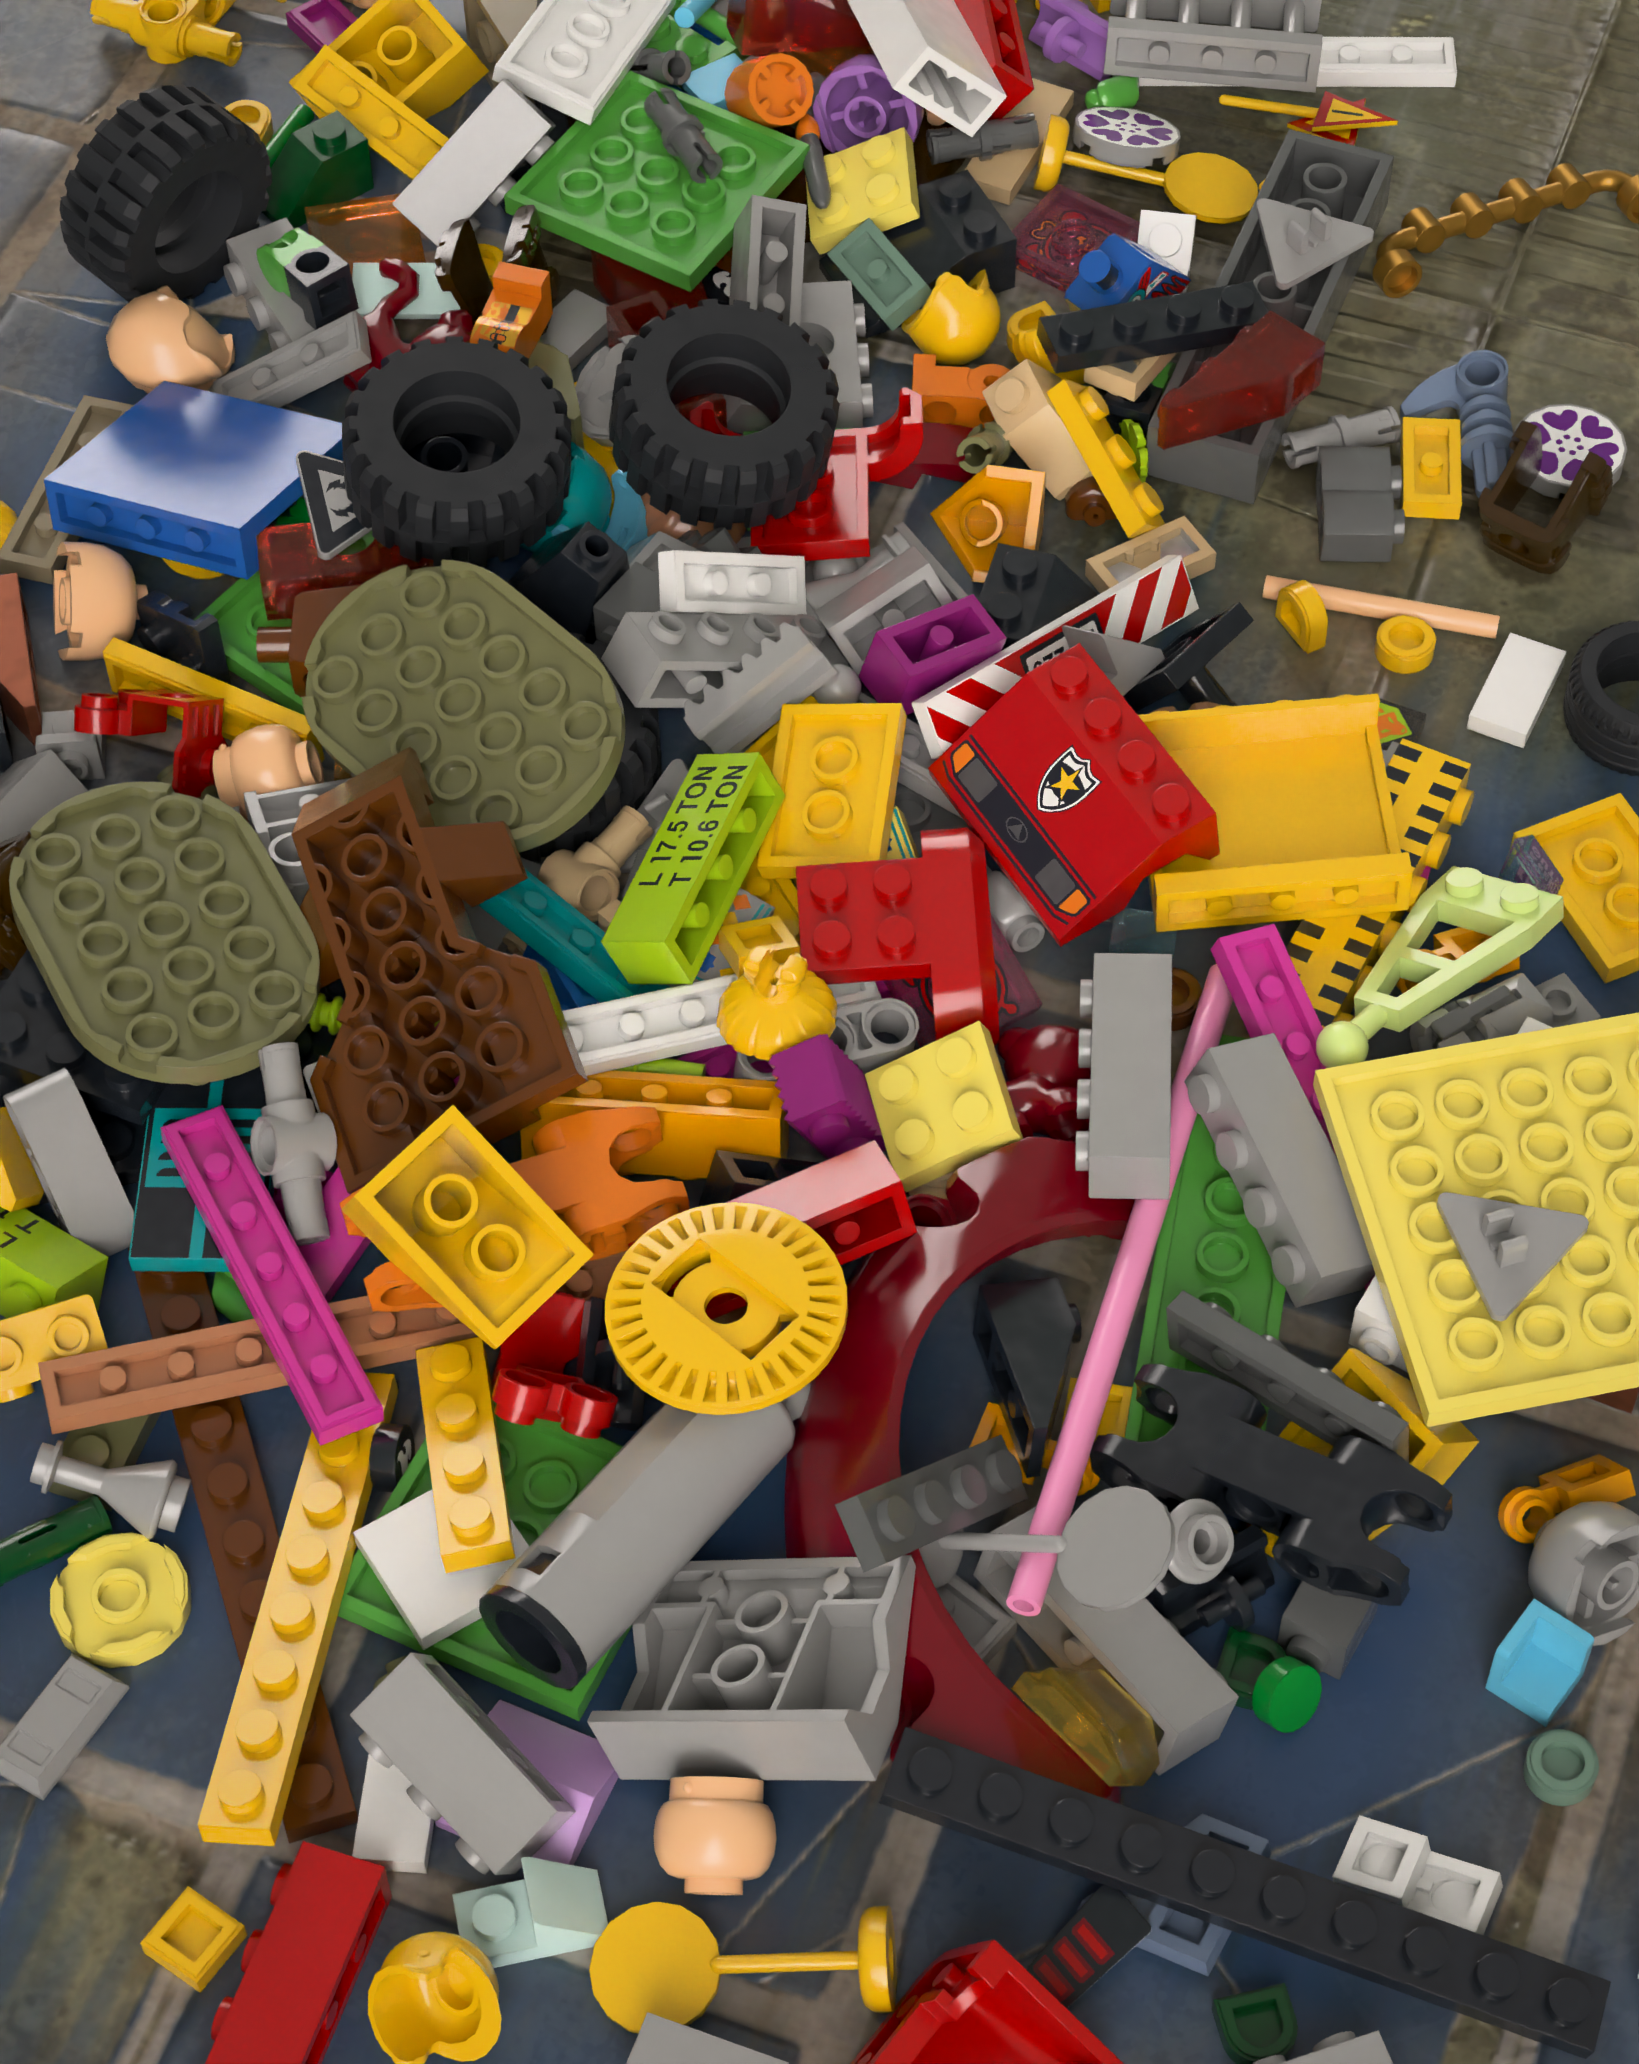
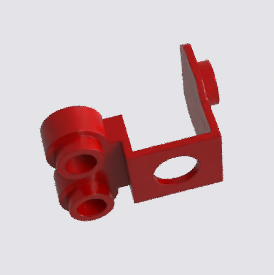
[74,689,228,798]
[491,1291,618,1439]

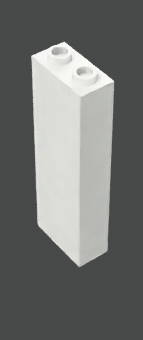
[847,0,1007,137]

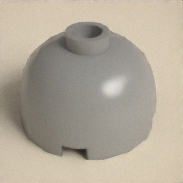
[1528,1501,1639,1646]

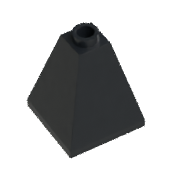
[507,521,629,645]

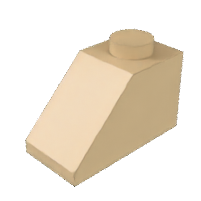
[982,359,1093,501]

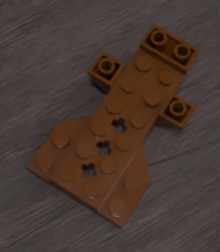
[291,747,588,1194]

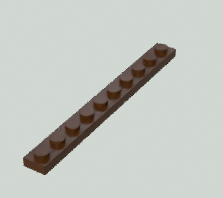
[128,1247,358,1844]

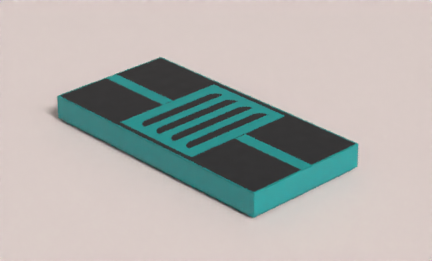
[128,1066,274,1272]

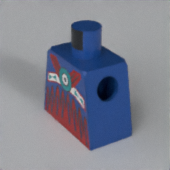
[1064,233,1191,312]

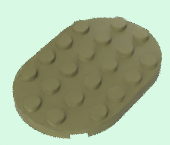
[302,560,625,853]
[9,781,321,1086]

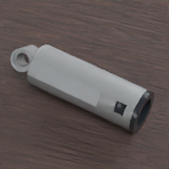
[479,1330,811,1689]

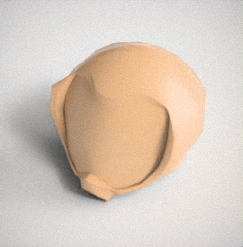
[106,286,235,393]

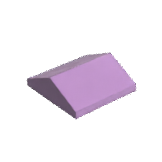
[435,1700,619,1865]

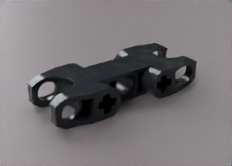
[1090,1364,1453,1606]

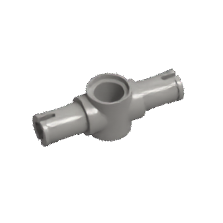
[250,1042,337,1246]

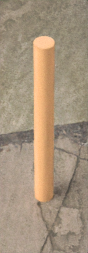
[1262,575,1500,639]

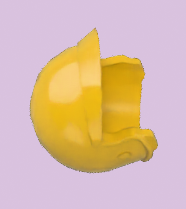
[902,269,1001,366]
[368,1931,501,2064]

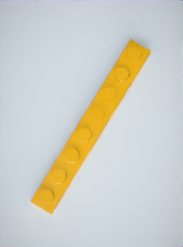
[197,1372,399,1846]

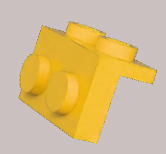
[0,1294,108,1403]

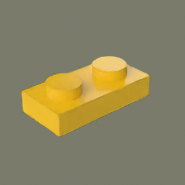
[1400,417,1462,520]

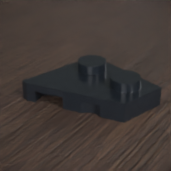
[137,590,231,685]

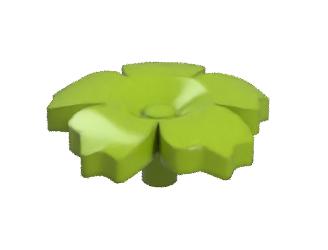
[1119,419,1149,483]

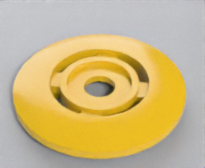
[605,1202,848,1415]

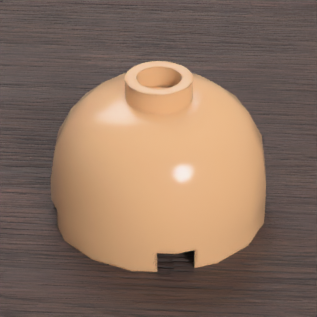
[53,542,148,661]

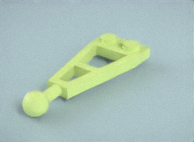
[1316,866,1564,1068]

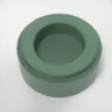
[1523,1729,1599,1806]

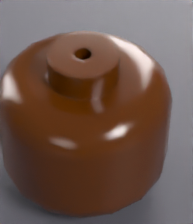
[1065,476,1117,527]

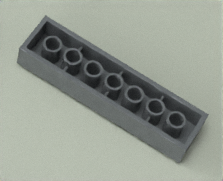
[1146,129,1394,504]

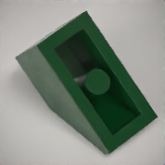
[262,110,374,228]

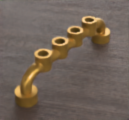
[1373,163,1639,298]

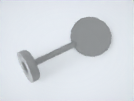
[919,1485,1175,1611]

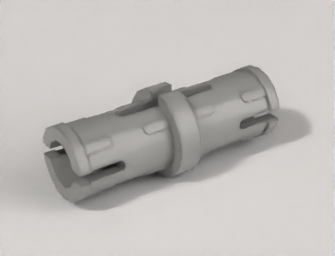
[1281,406,1402,469]

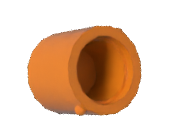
[724,53,814,129]

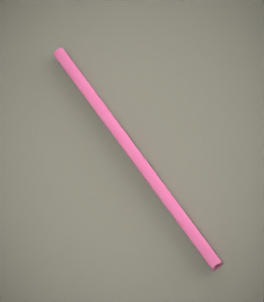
[1006,964,1233,1616]

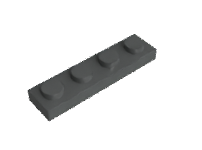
[1166,1290,1409,1463]
[835,1435,1029,1572]

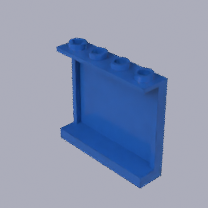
[44,381,343,580]

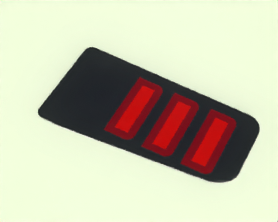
[1026,1884,1152,2008]

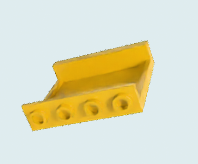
[1138,694,1413,932]

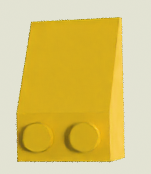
[289,0,489,120]
[341,1105,594,1350]

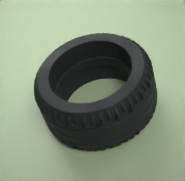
[1563,620,1639,776]

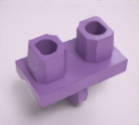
[1028,0,1110,81]

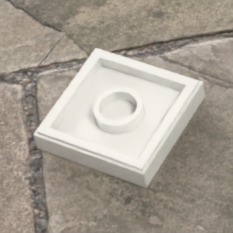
[353,1490,529,1650]

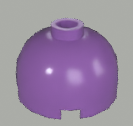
[813,54,924,153]

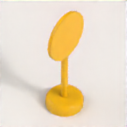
[1033,114,1259,224]
[589,1902,897,2034]

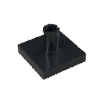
[1123,601,1254,712]

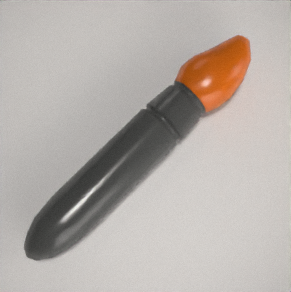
[795,113,831,209]

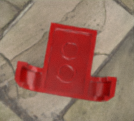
[690,387,923,561]
[796,827,999,1046]

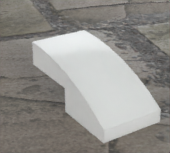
[1332,1815,1503,1935]

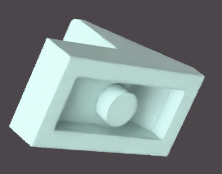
[452,1857,608,1968]

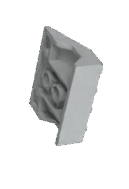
[587,1555,916,1781]

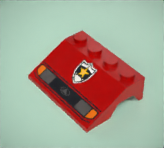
[928,643,1220,947]

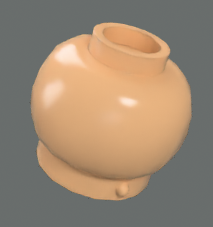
[213,724,324,823]
[653,1776,777,1895]

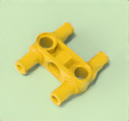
[90,0,287,67]

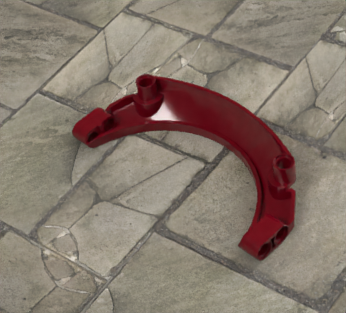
[785,1137,1135,1804]

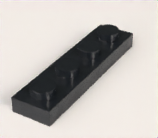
[1037,281,1273,374]

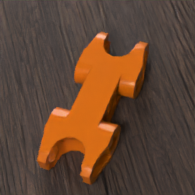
[339,1106,690,1312]

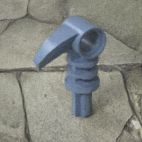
[1400,350,1513,498]

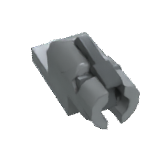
[1410,973,1601,1053]

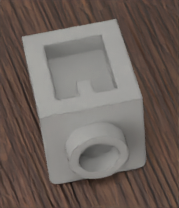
[35,710,106,781]

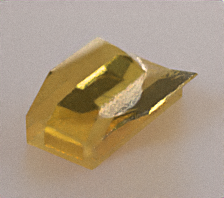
[1011,1667,1160,1786]

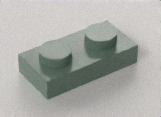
[827,218,932,332]

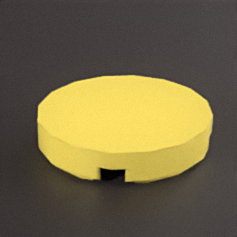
[50,1532,191,1668]

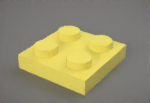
[805,127,920,255]
[865,1021,1023,1192]

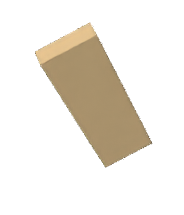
[965,78,1074,205]

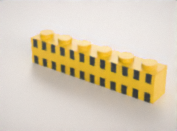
[1286,738,1475,1029]

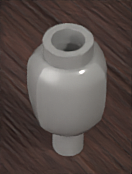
[986,864,1045,952]

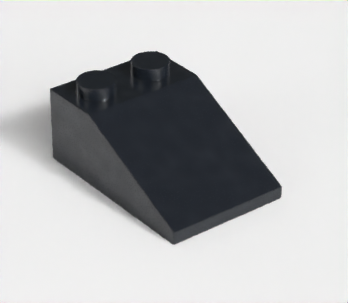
[819,170,1017,338]

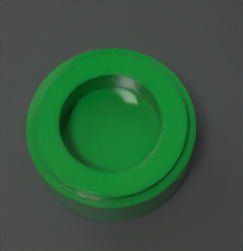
[1252,1656,1322,1733]

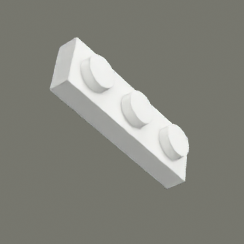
[658,550,807,615]

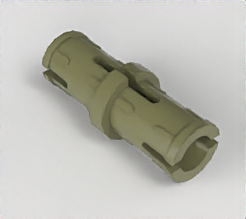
[956,420,1015,474]

